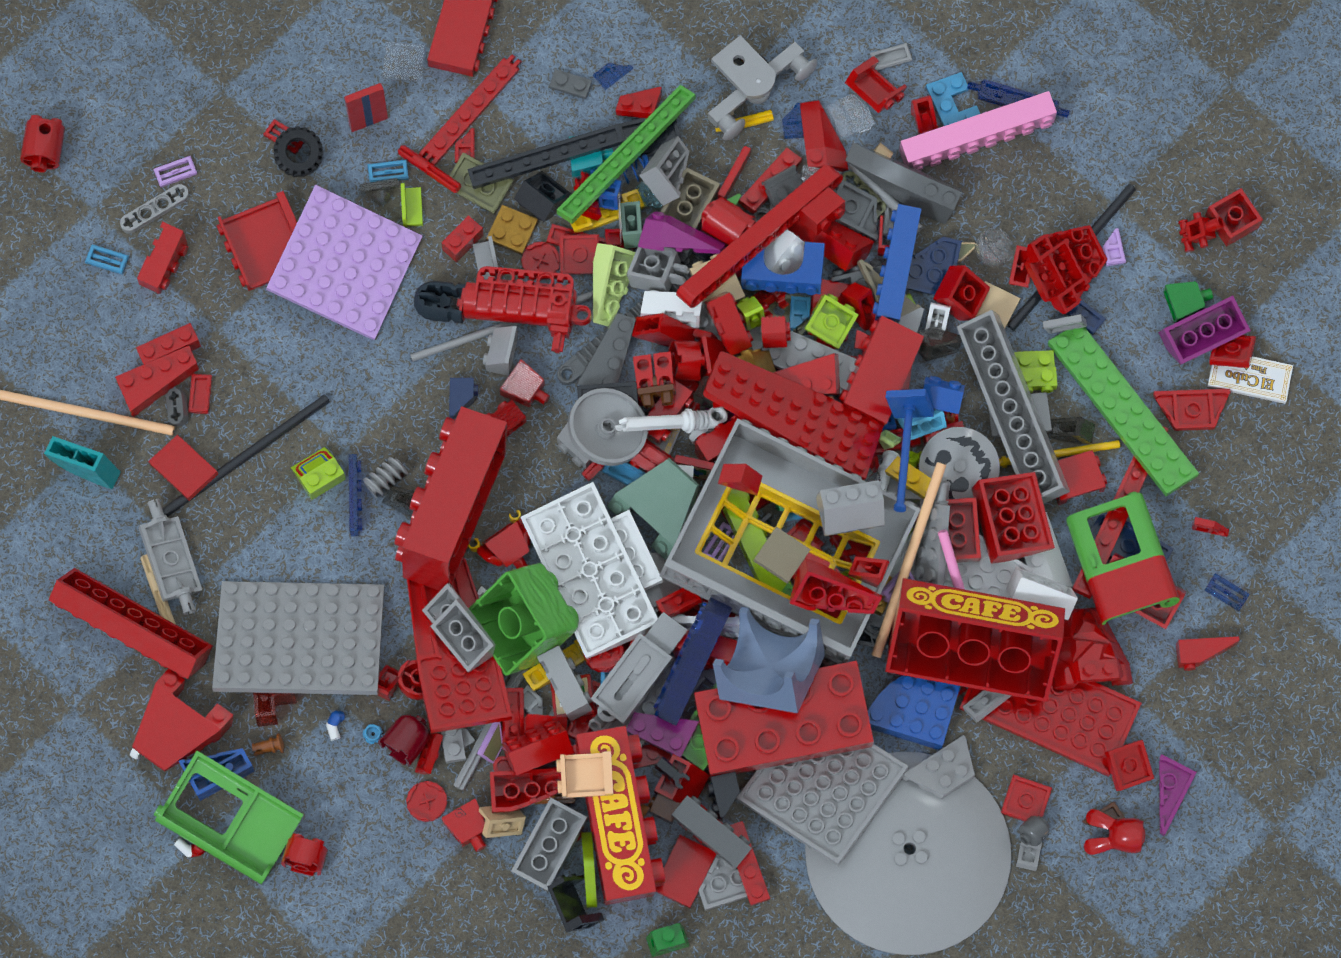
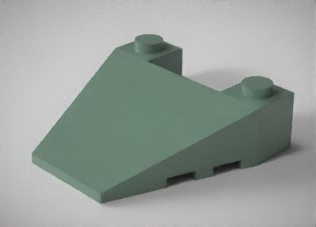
[607,458,699,560]

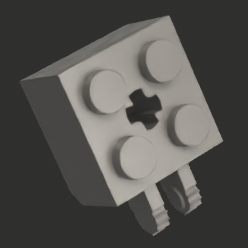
[627,247,690,292]

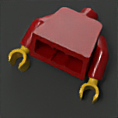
[468,510,531,569]

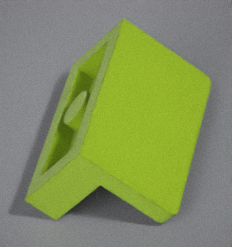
[401,183,423,227]

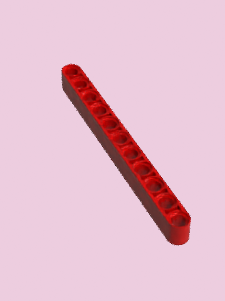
[676,164,843,308]

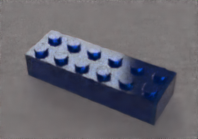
[653,597,733,726]

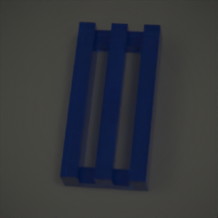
[1204,573,1250,611]

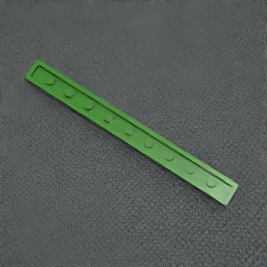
[557,85,696,224]

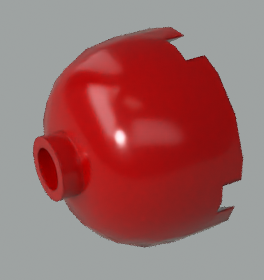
[398,660,423,700]

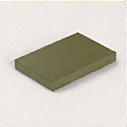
[444,153,514,214]

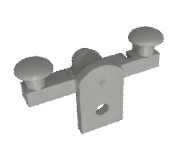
[708,35,817,141]

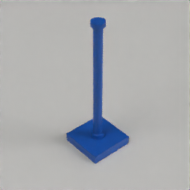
[885,389,934,512]

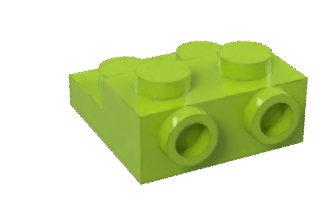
[804,293,858,349]
[1014,350,1057,393]

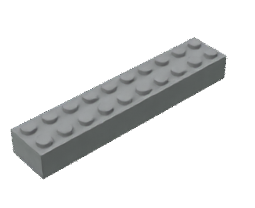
[957,310,1070,504]

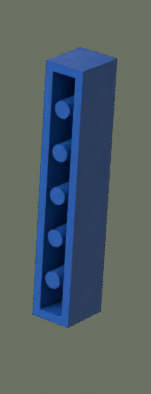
[872,204,921,324]

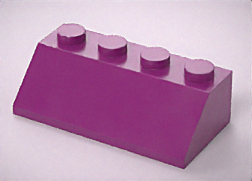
[1158,296,1251,365]

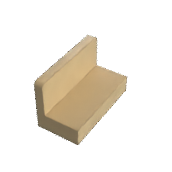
[479,806,526,838]

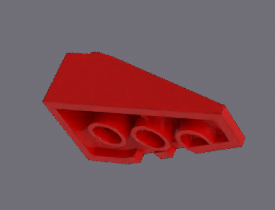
[789,558,882,614]
[490,768,562,813]

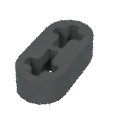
[166,388,189,426]

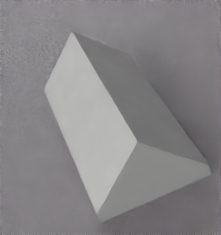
[422,583,496,672]

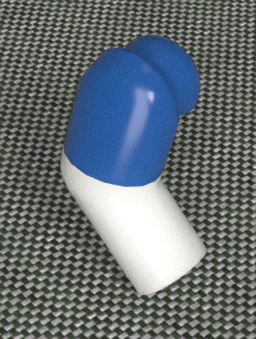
[326,710,345,741]

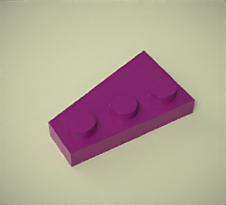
[626,713,699,758]

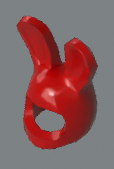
[1084,809,1145,855]

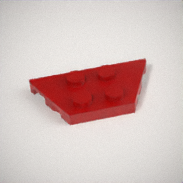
[1153,389,1231,431]

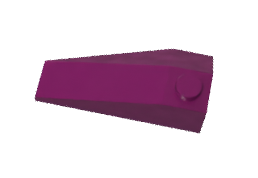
[638,212,726,254]

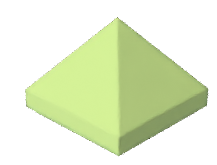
[879,430,902,450]

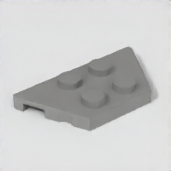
[902,735,975,799]

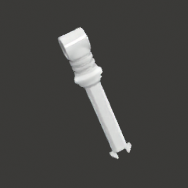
[615,407,728,433]

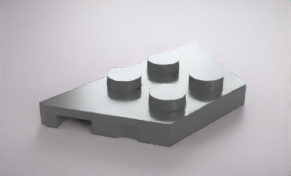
[833,180,878,242]

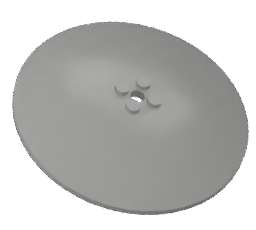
[805,752,1011,955]

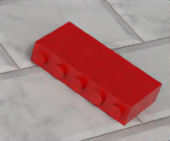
[427,0,498,77]
[839,316,924,426]

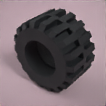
[274,126,323,177]

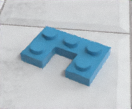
[926,72,980,126]

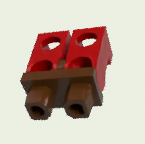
[633,351,676,409]

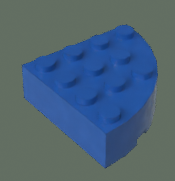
[868,675,960,750]

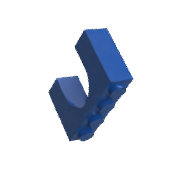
[741,242,825,295]

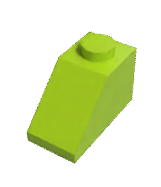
[736,297,765,331]

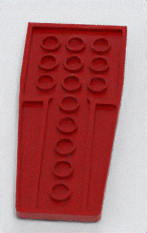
[703,352,884,481]
[406,557,512,733]

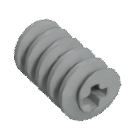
[363,457,408,499]

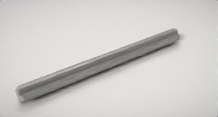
[454,669,528,790]

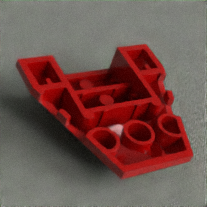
[1025,225,1108,314]
[1053,608,1133,689]

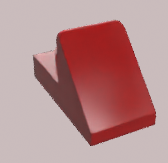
[911,95,938,135]

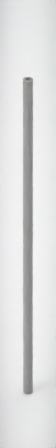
[410,257,690,362]

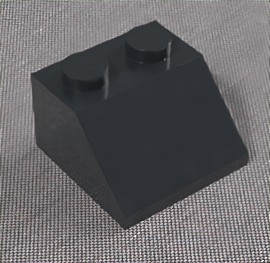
[514,171,572,222]

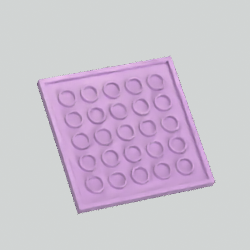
[266,185,422,340]

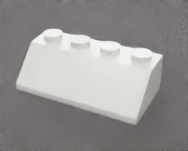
[1021,512,1073,587]

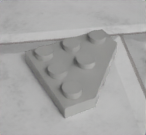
[698,855,747,911]

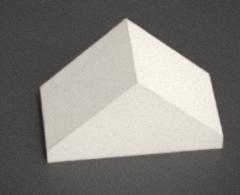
[923,302,951,343]

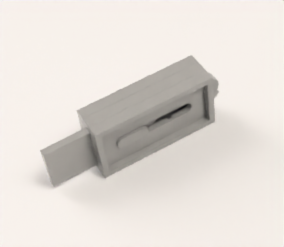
[591,612,688,725]

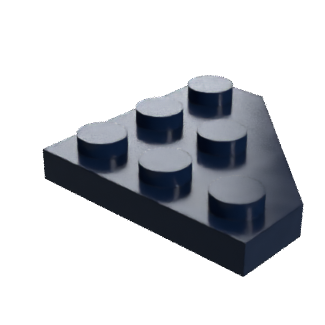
[906,237,962,296]

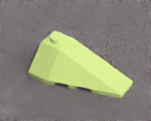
[593,243,636,327]

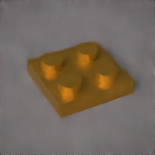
[486,205,538,255]

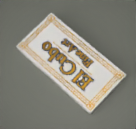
[1207,357,1293,404]

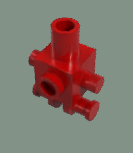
[1178,212,1224,253]

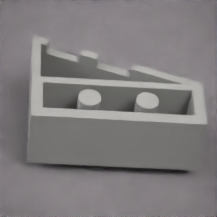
[537,646,593,721]

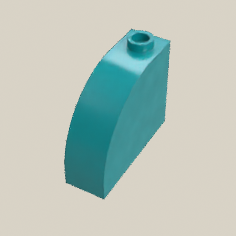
[44,436,121,490]

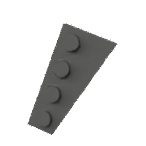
[576,313,636,385]

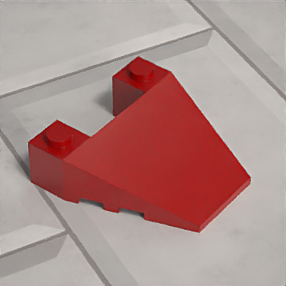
[132,668,234,772]

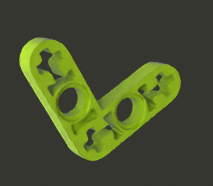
[581,832,597,908]

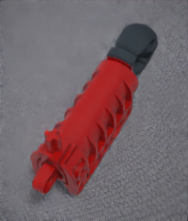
[414,266,592,353]

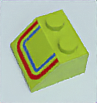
[291,447,346,500]

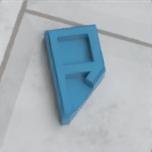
[789,296,811,331]

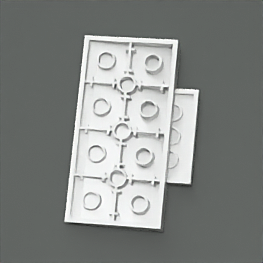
[521,482,664,659]

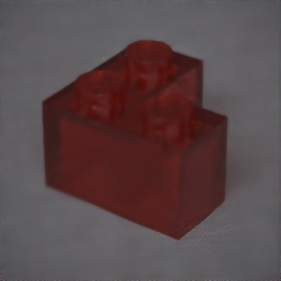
[253,693,297,727]

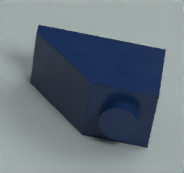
[449,378,478,419]

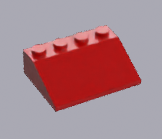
[972,472,1055,564]

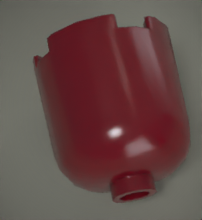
[378,714,430,767]

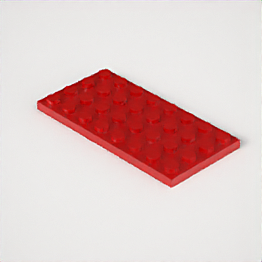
[959,681,1141,777]

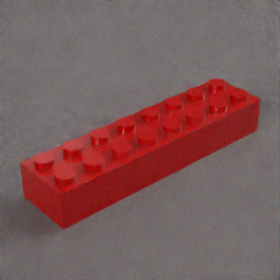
[49,568,213,679]

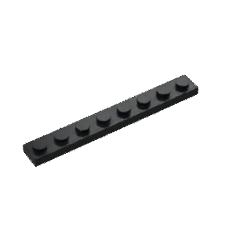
[467,124,623,189]

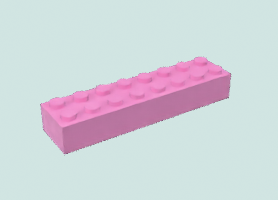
[899,91,1057,171]

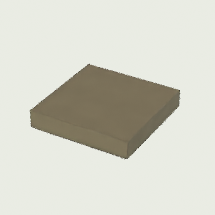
[753,527,811,584]

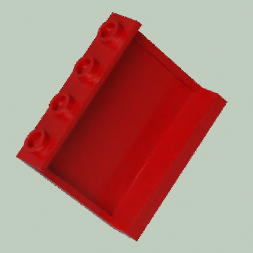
[216,191,297,291]

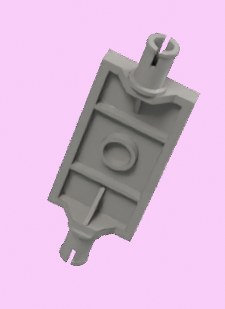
[914,482,950,586]
[139,499,202,615]

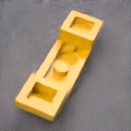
[570,188,647,233]
[522,639,585,692]

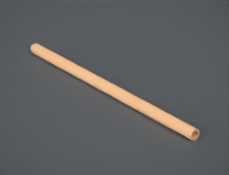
[0,390,175,436]
[871,462,946,658]

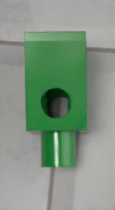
[1163,281,1213,324]
[646,923,690,957]

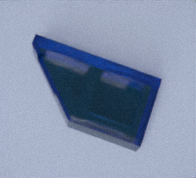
[593,63,633,90]
[782,103,804,139]

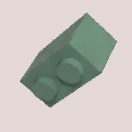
[620,201,643,249]

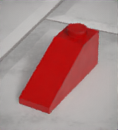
[1176,636,1239,671]

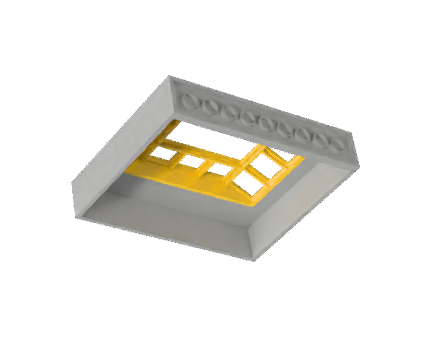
[660,418,921,664]

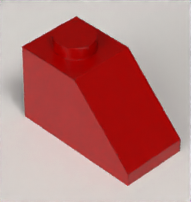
[841,282,876,331]

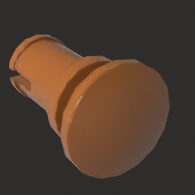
[252,733,284,756]

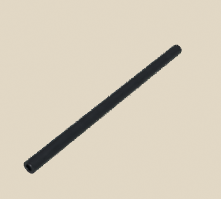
[1007,184,1136,331]
[162,394,330,517]

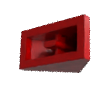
[1009,245,1030,288]
[718,464,763,496]
[848,556,889,588]
[378,665,399,701]

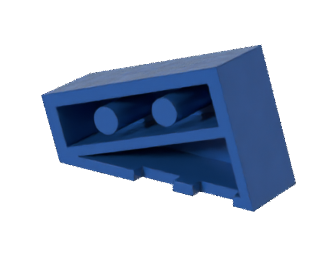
[179,748,255,801]

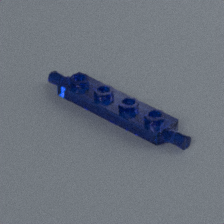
[967,79,1070,118]

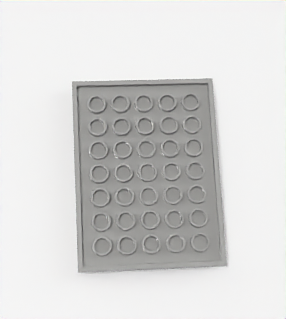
[212,581,384,695]

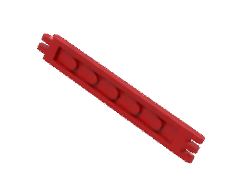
[419,54,522,166]

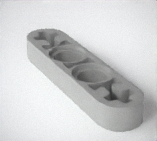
[120,184,189,233]

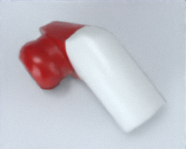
[174,838,205,857]

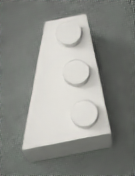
[764,229,805,275]
[641,290,703,329]

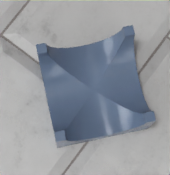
[713,607,825,713]

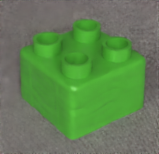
[469,563,579,676]

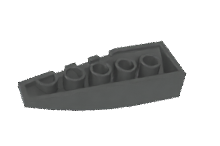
[845,142,962,224]

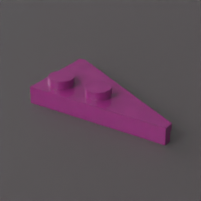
[1159,754,1197,836]

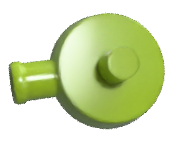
[908,451,922,467]

